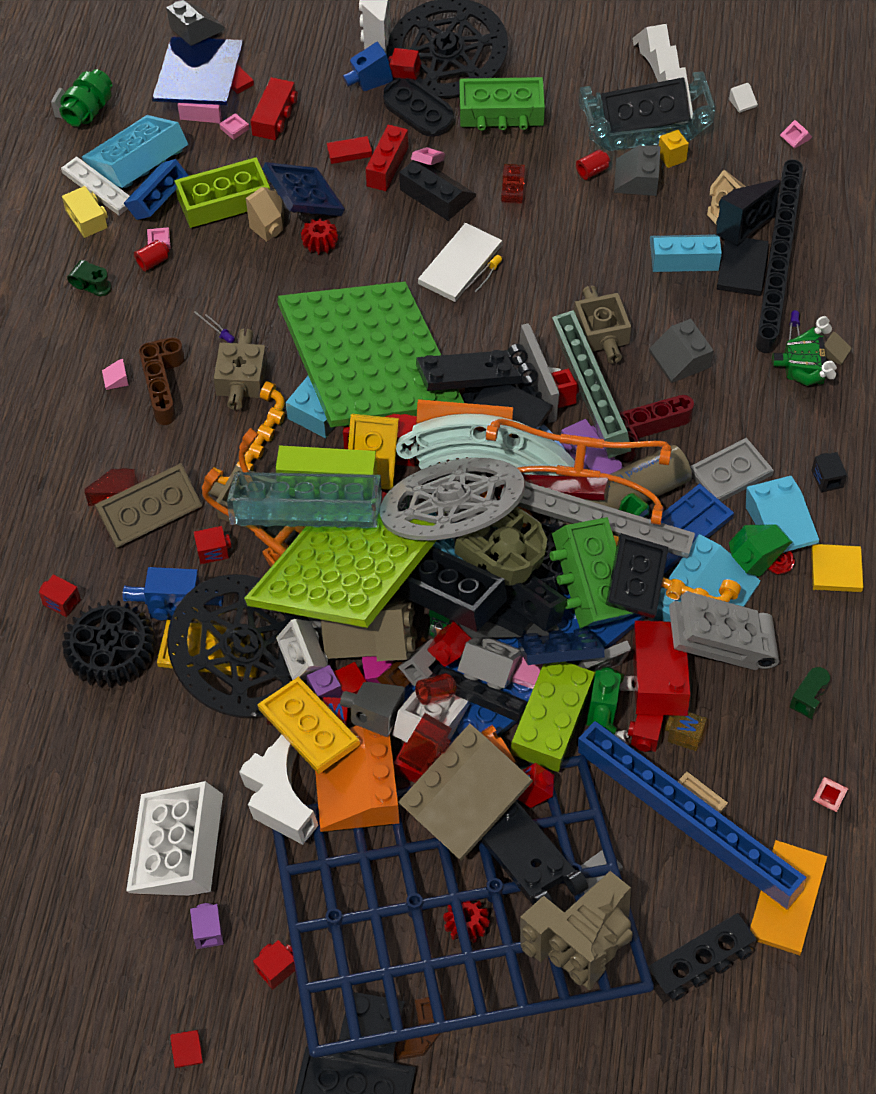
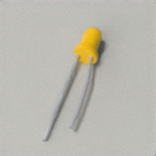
[465,255,502,292]

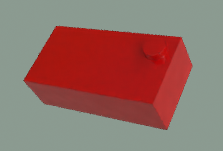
[633,621,690,716]

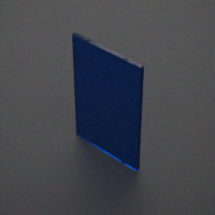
[152,37,243,105]

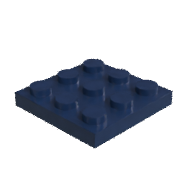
[262,162,345,216]
[518,628,605,665]

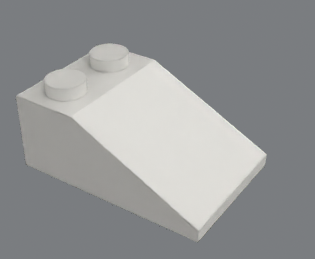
[392,679,471,755]

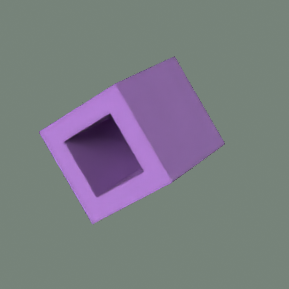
[307,665,341,701]
[190,903,224,949]

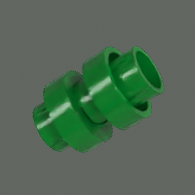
[59,69,113,126]

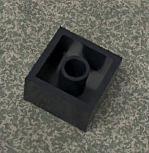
[339,992,405,1063]

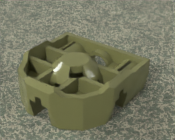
[455,506,547,586]

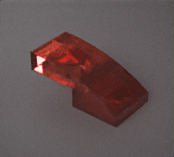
[501,164,525,203]

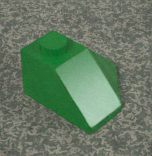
[729,524,792,577]

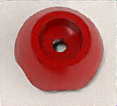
[768,551,795,575]

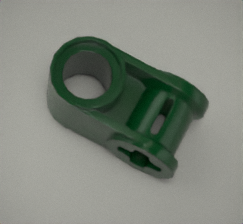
[67,260,112,296]

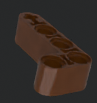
[139,337,184,425]

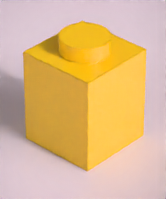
[659,130,689,168]

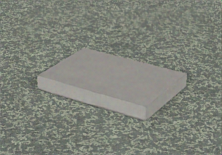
[690,437,774,502]

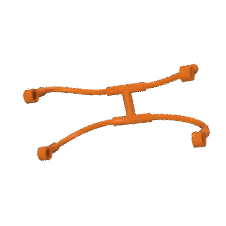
[480,419,672,525]
[202,428,305,556]

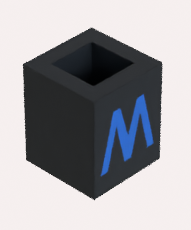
[811,452,847,493]

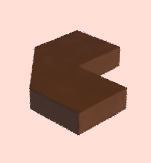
[396,994,447,1060]

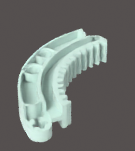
[396,413,575,476]

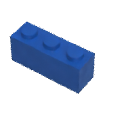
[124,159,189,220]

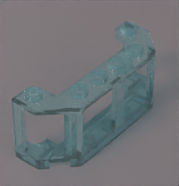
[579,71,715,151]

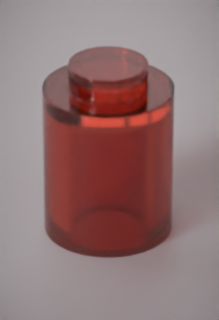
[415,673,456,705]

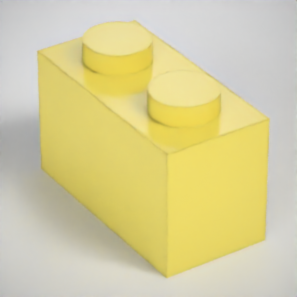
[62,186,108,238]

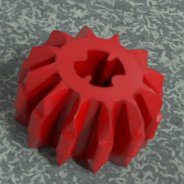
[301,217,338,255]
[443,900,489,943]

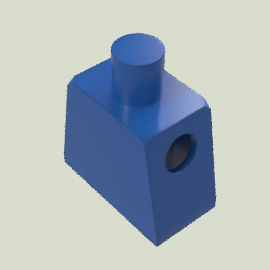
[343,41,393,91]

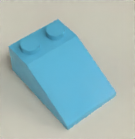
[746,476,819,552]

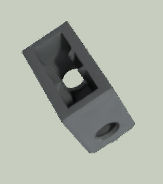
[340,682,405,737]

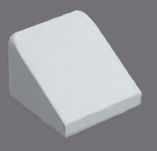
[729,83,758,113]

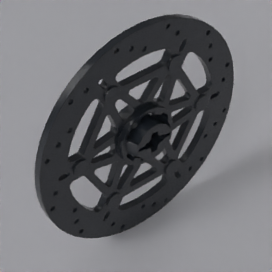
[387,0,508,98]
[167,574,309,718]

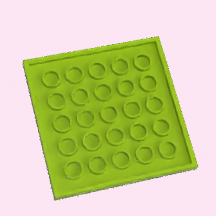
[244,505,437,628]

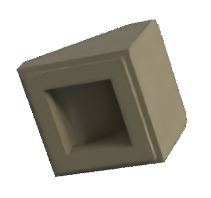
[824,331,852,365]

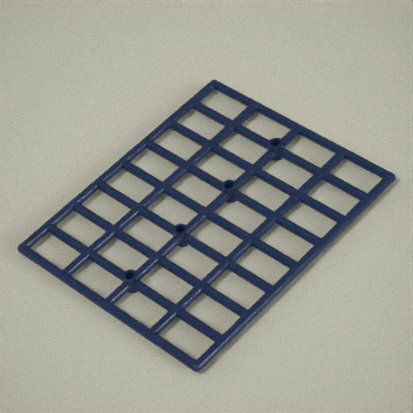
[272,755,654,1058]

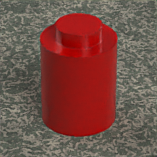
[576,150,610,180]
[134,240,169,272]

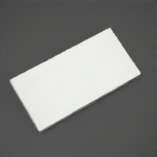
[418,223,502,302]

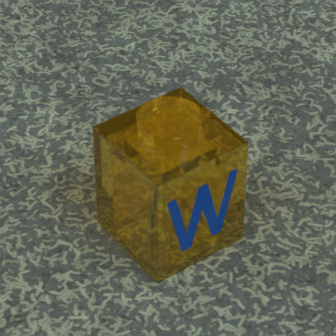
[665,712,707,751]

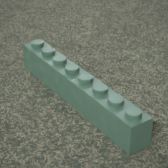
[552,310,631,458]

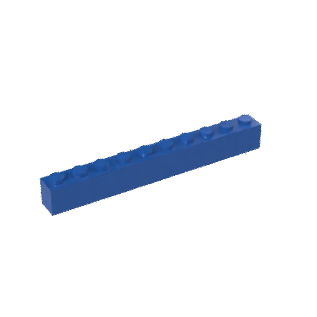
[578,721,807,909]

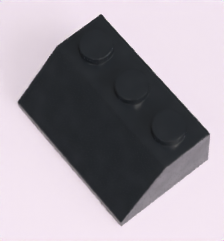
[399,160,476,221]

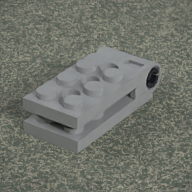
[669,591,779,670]

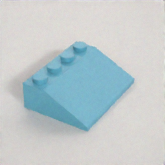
[82,115,188,188]
[648,534,761,622]

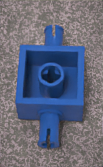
[123,567,224,620]

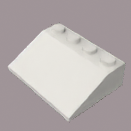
[126,781,223,896]

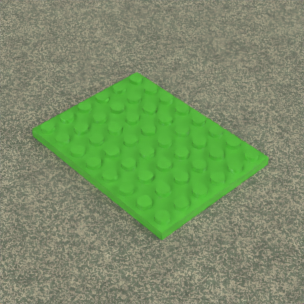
[277,282,464,428]

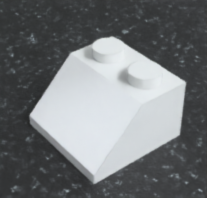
[276,619,328,681]

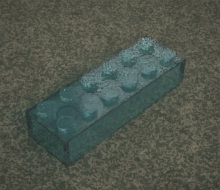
[227,472,382,528]

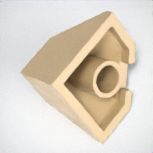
[707,170,746,224]
[246,187,285,242]

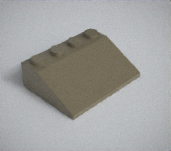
[398,724,533,861]

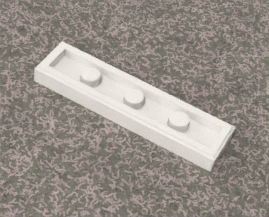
[61,157,130,215]

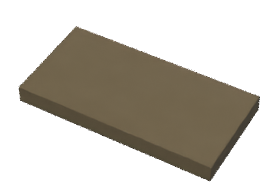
[95,463,202,548]

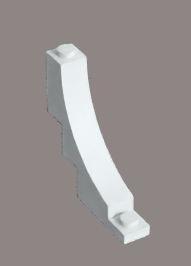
[632,24,694,127]

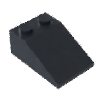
[716,179,781,245]

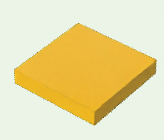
[811,544,863,592]

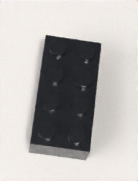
[397,546,507,632]

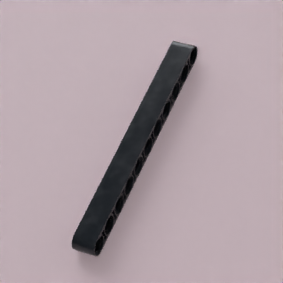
[756,159,803,353]

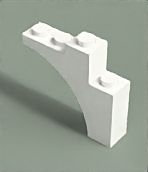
[239,734,318,845]

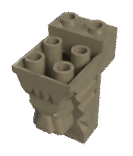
[321,596,417,661]
[520,871,632,991]

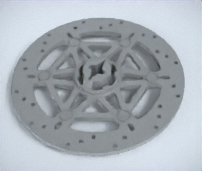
[380,458,525,540]

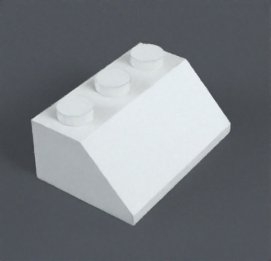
[359,0,391,54]

